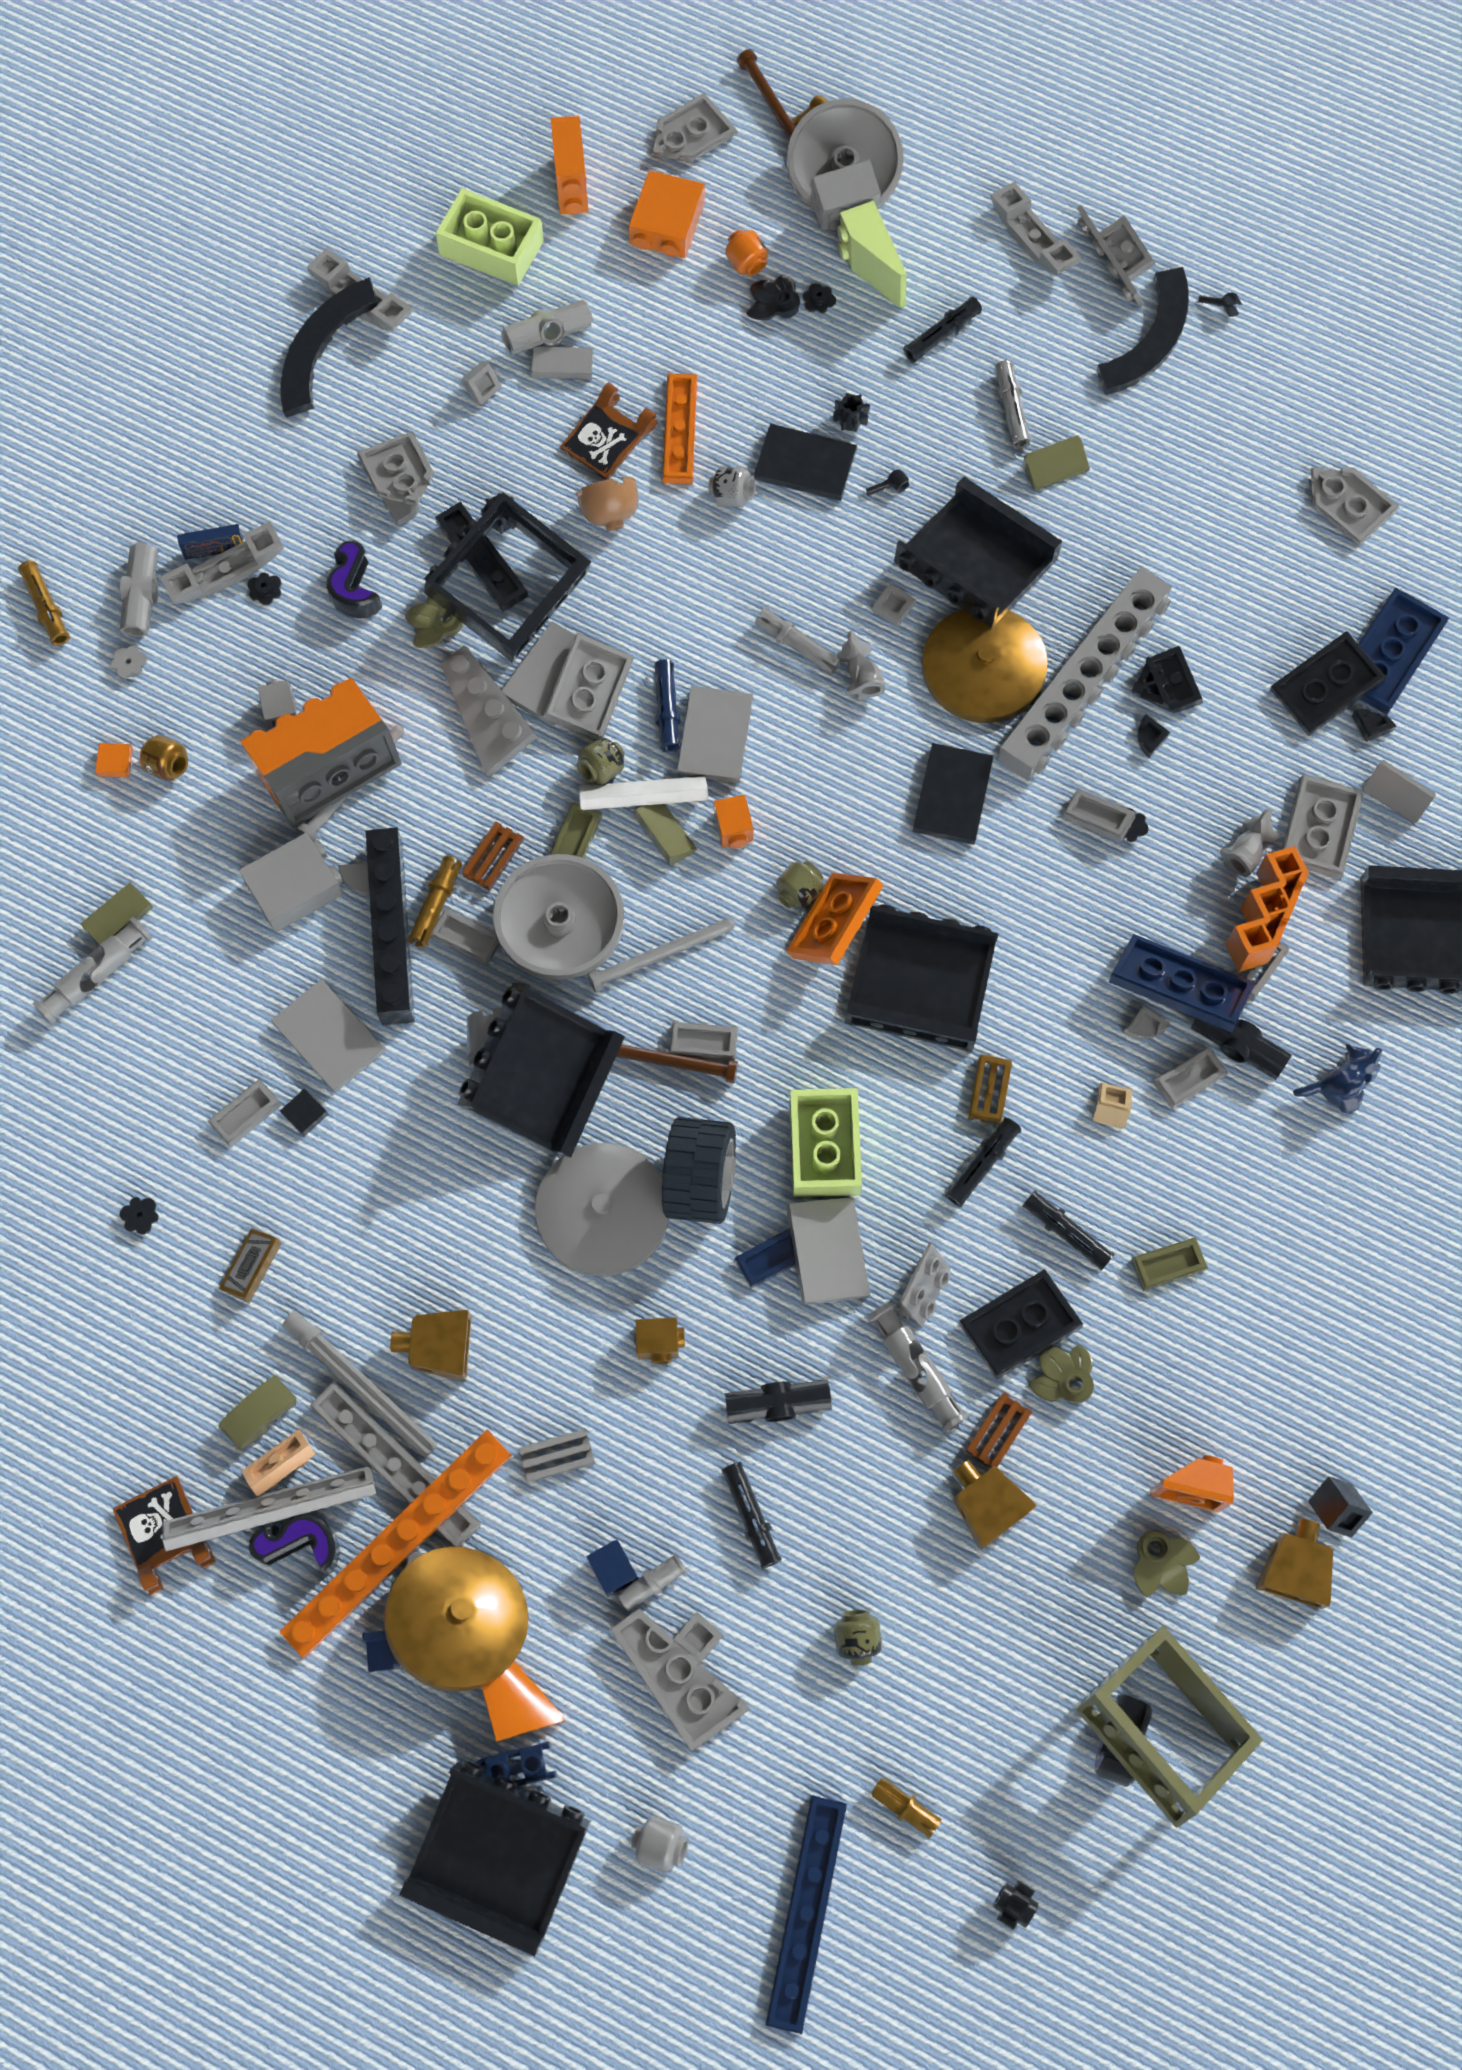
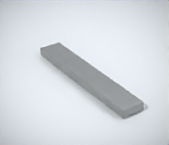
[310,1381,482,1547]
[162,1466,376,1551]

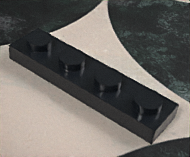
[435,502,529,612]

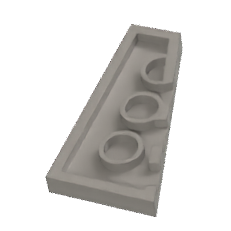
[441,645,538,777]
[610,1608,751,1752]

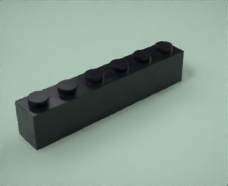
[365,827,415,1026]

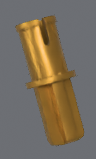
[871,1778,942,1839]

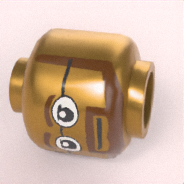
[140,735,188,781]

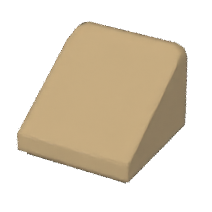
[1093,1083,1133,1128]

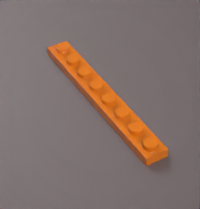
[279,1430,513,1658]

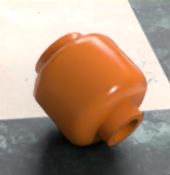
[725,229,769,276]

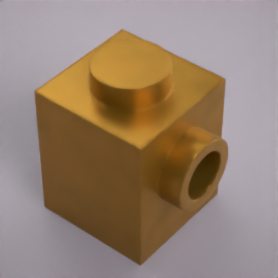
[635,1317,685,1364]

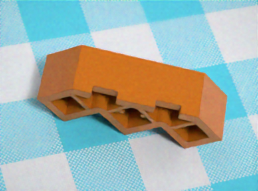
[1225,846,1309,972]

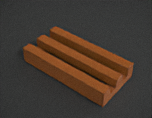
[462,821,524,891]
[965,1392,1033,1468]

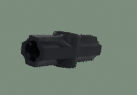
[1191,1018,1292,1080]
[725,1379,832,1424]

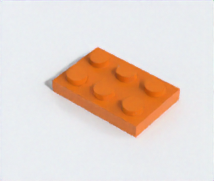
[786,873,884,965]

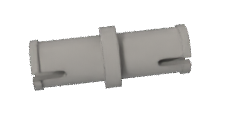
[616,1553,688,1612]

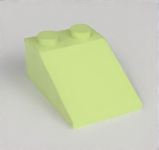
[837,200,907,308]

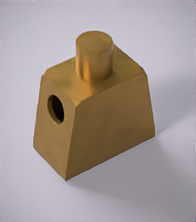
[390,1310,472,1381]
[952,1459,1037,1550]
[1256,1519,1333,1609]

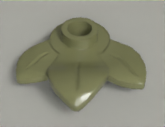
[405,596,463,648]
[1029,1345,1094,1404]
[1134,1530,1200,1597]

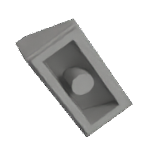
[1363,760,1436,823]

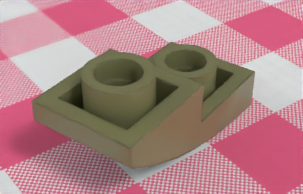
[218,1375,297,1451]

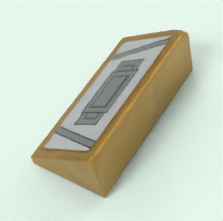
[219,1229,282,1304]

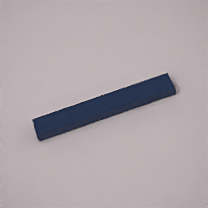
[765,1795,847,2034]

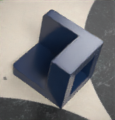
[586,1540,638,1597]
[362,1631,403,1673]

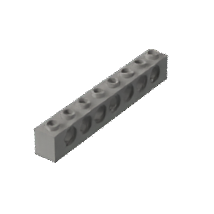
[997,567,1172,781]

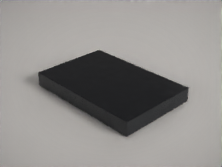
[754,423,857,501]
[1270,631,1386,736]
[912,743,994,845]
[959,1269,1083,1380]

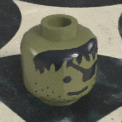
[577,738,624,785]
[776,861,823,909]
[834,1609,883,1666]

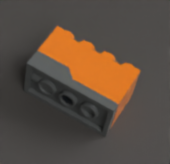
[240,677,402,828]

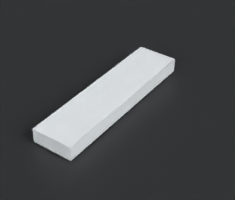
[579,776,708,810]

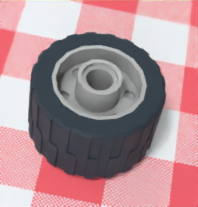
[662,1117,736,1224]

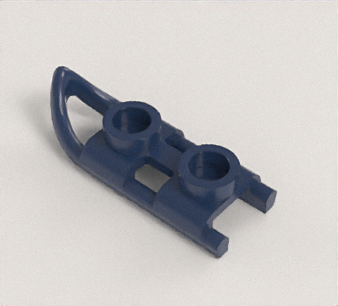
[474,1741,557,1787]

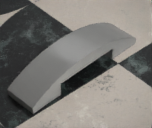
[990,182,1082,275]
[307,248,413,331]
[160,521,284,604]

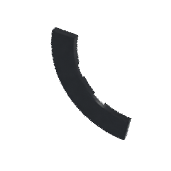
[1096,266,1189,395]
[280,277,378,418]

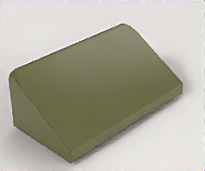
[1022,435,1090,491]
[635,804,697,867]

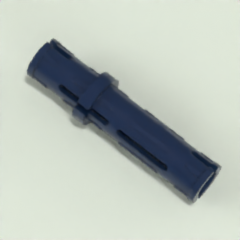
[654,659,680,752]

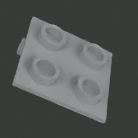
[896,1242,951,1328]

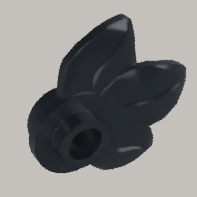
[746,275,800,320]

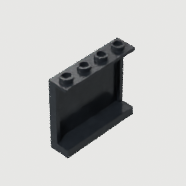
[894,477,1062,628]
[1360,865,1462,994]
[844,905,999,1052]
[457,983,625,1158]
[399,1761,591,1957]

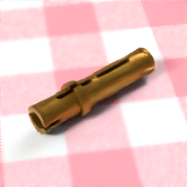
[18,561,70,646]
[407,855,462,949]

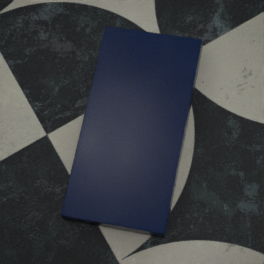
[1359,587,1449,715]
[1109,934,1255,1033]

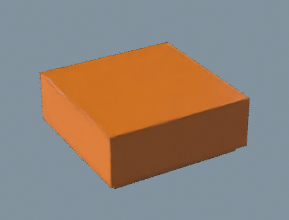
[95,743,133,778]

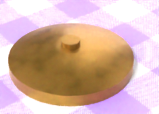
[922,609,1047,723]
[384,1547,528,1692]

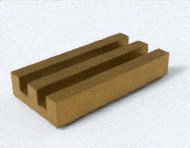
[968,1054,1012,1125]

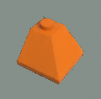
[1150,1455,1234,1512]

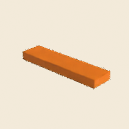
[662,373,697,484]

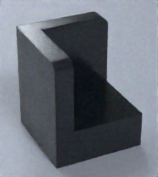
[1309,1476,1373,1538]

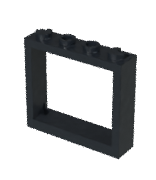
[424,492,591,662]

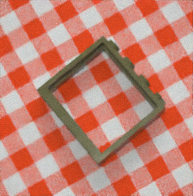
[1075,1626,1263,1828]

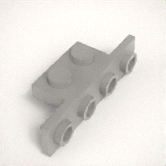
[1077,205,1156,307]

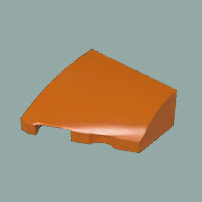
[482,1661,565,1742]

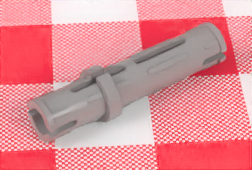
[994,360,1031,449]
[755,607,842,676]

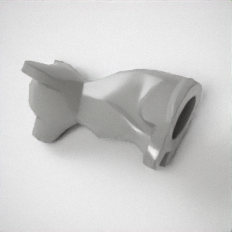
[837,631,886,700]
[1220,809,1280,878]

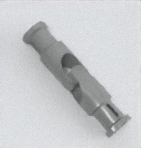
[32,917,152,1025]
[867,1301,969,1434]

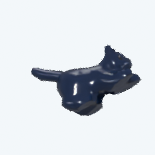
[1293,1044,1383,1113]

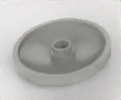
[787,99,904,211]
[493,854,624,980]
[535,1143,669,1277]

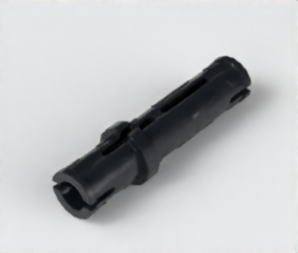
[903,296,982,363]
[945,1117,1022,1208]
[1022,1190,1115,1271]
[721,1462,782,1569]

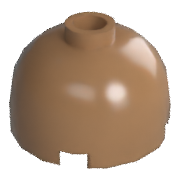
[576,477,639,531]

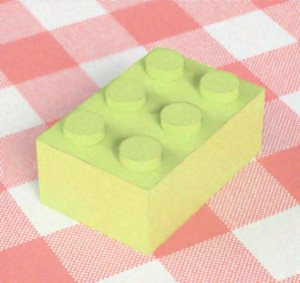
[436,188,544,286]
[789,1088,862,1198]

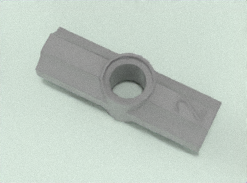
[501,300,593,355]
[119,542,158,638]

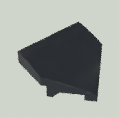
[1131,645,1203,713]

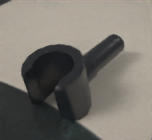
[1198,292,1242,317]
[865,469,910,496]

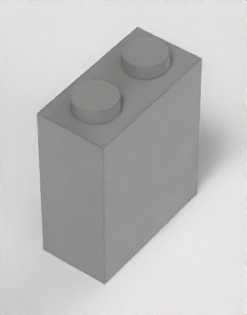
[239,832,343,933]

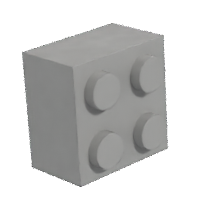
[811,159,881,231]

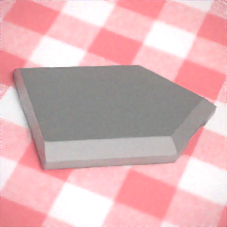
[651,93,738,162]
[357,431,434,506]
[1310,467,1400,546]

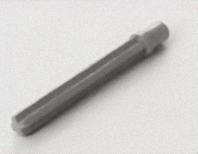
[282,1310,437,1457]

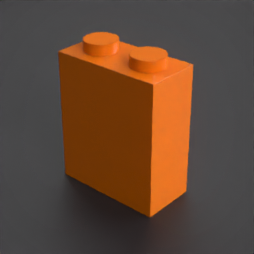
[550,115,589,214]
[629,170,705,258]

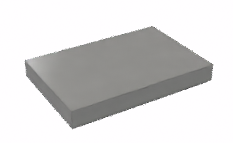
[502,621,575,727]
[543,632,634,740]
[677,686,753,784]
[1282,774,1364,879]
[271,979,386,1093]
[786,1197,870,1305]

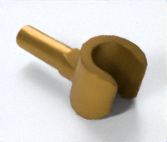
[791,95,828,126]

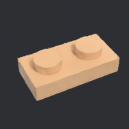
[241,1429,316,1497]

